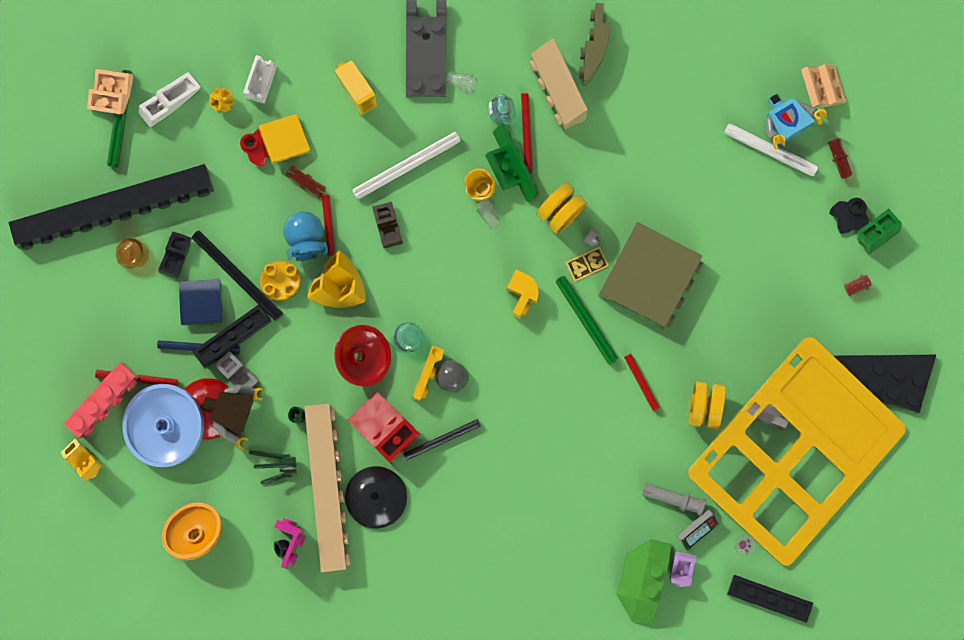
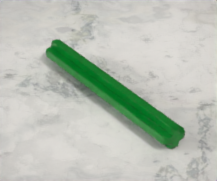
[107,70,133,168]
[556,276,618,365]

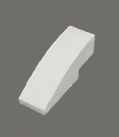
[138,72,201,128]

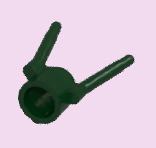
[249,450,297,484]

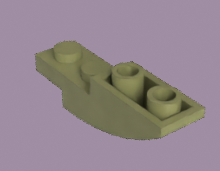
[579,3,611,86]

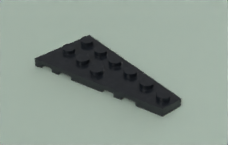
[834,354,936,414]

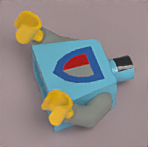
[765,94,828,150]

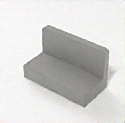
[747,393,788,430]

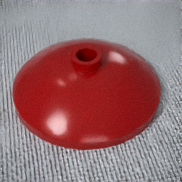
[334,325,391,387]
[184,378,229,440]

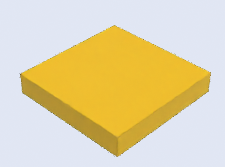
[258,114,310,164]

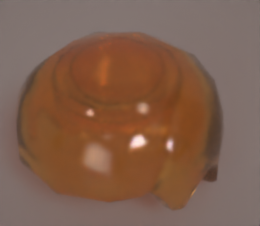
[115,238,149,269]

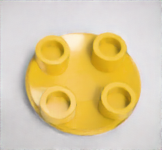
[260,261,301,301]

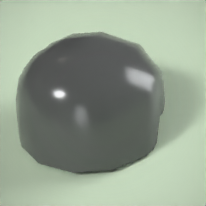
[435,361,469,393]

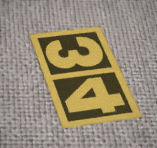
[565,246,609,282]

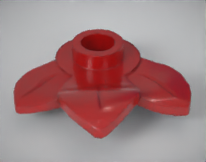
[240,129,269,167]

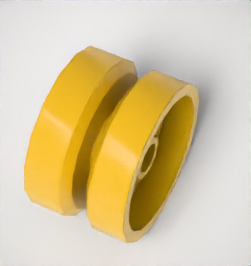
[536,183,588,234]
[689,381,725,430]

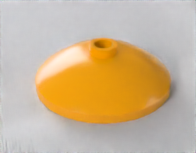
[162,503,222,560]

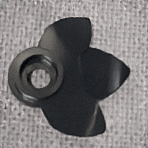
[829,198,869,234]

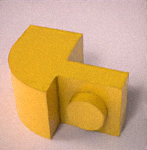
[507,269,539,319]
[60,438,102,482]

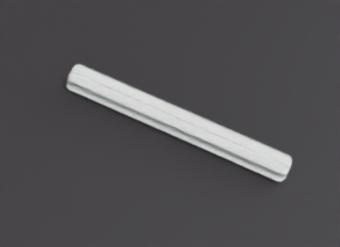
[724,124,818,176]

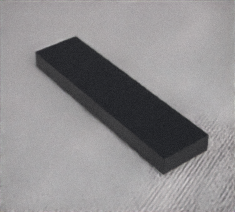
[192,304,272,369]
[727,575,813,623]

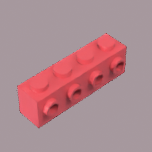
[63,362,140,438]

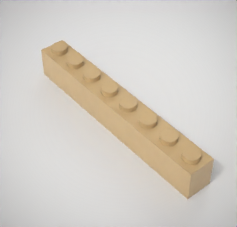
[304,403,351,573]

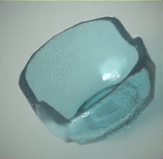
[390,322,424,353]

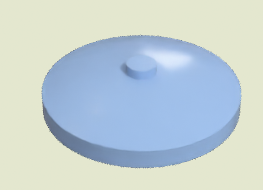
[122,384,204,467]

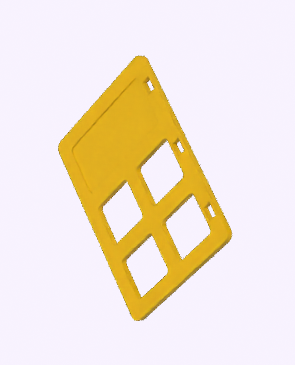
[688,337,906,566]

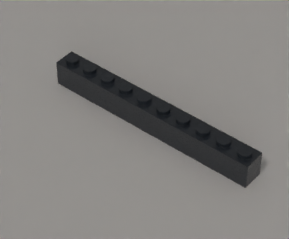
[8,164,214,250]

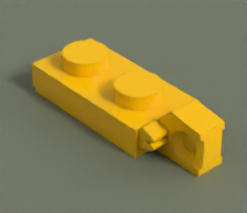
[412,345,444,402]

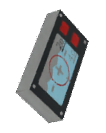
[677,510,719,550]

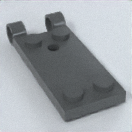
[406,0,447,97]

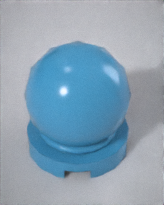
[283,211,328,261]

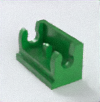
[857,209,902,255]

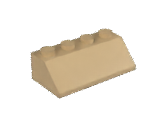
[529,38,588,130]

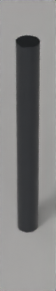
[403,419,481,461]

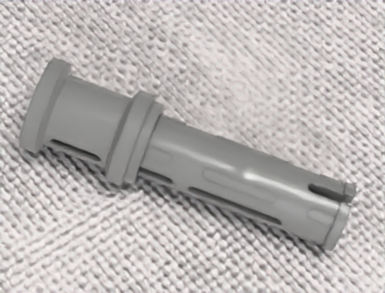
[642,483,706,516]

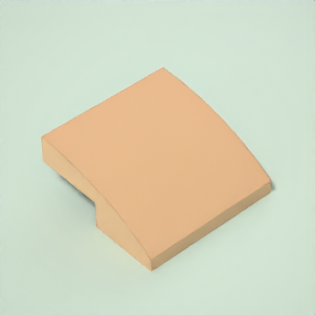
[801,64,847,107]
[87,69,134,114]

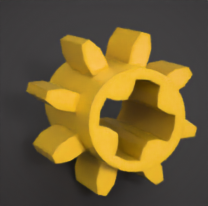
[209,87,234,113]

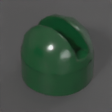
[288,406,306,424]

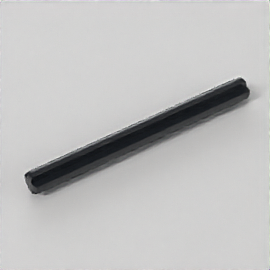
[192,230,283,321]

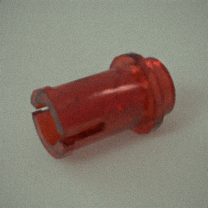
[844,275,872,296]

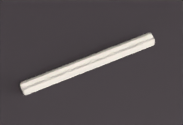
[353,132,460,199]

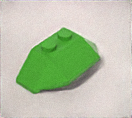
[616,539,671,626]

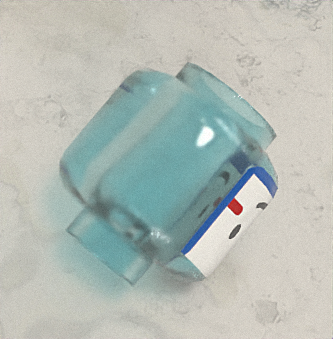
[489,94,516,126]

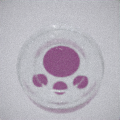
[734,535,756,556]

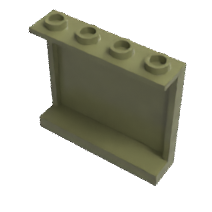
[599,222,703,330]

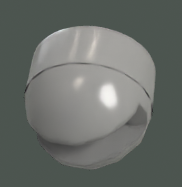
[584,228,601,246]

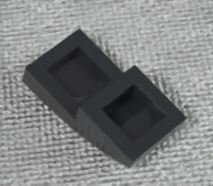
[158,231,192,279]

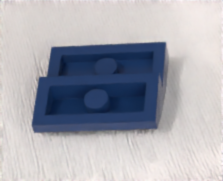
[179,279,222,325]

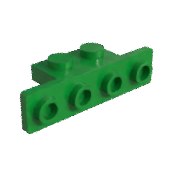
[485,123,539,202]

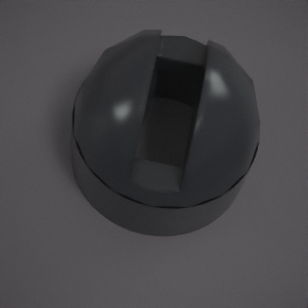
[274,539,289,557]

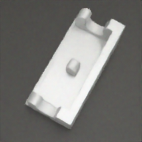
[243,55,277,104]

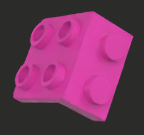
[274,518,306,569]

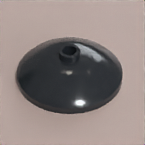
[345,466,407,529]

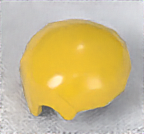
[464,168,496,201]

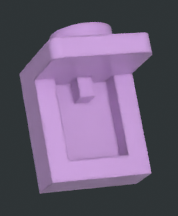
[670,551,696,587]

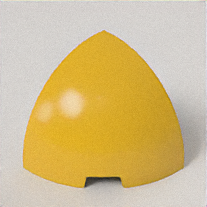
[308,250,366,308]

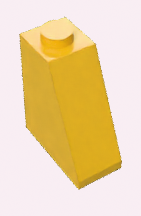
[334,60,377,116]

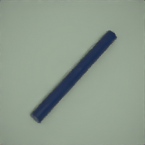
[157,340,240,354]

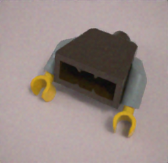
[202,385,264,450]

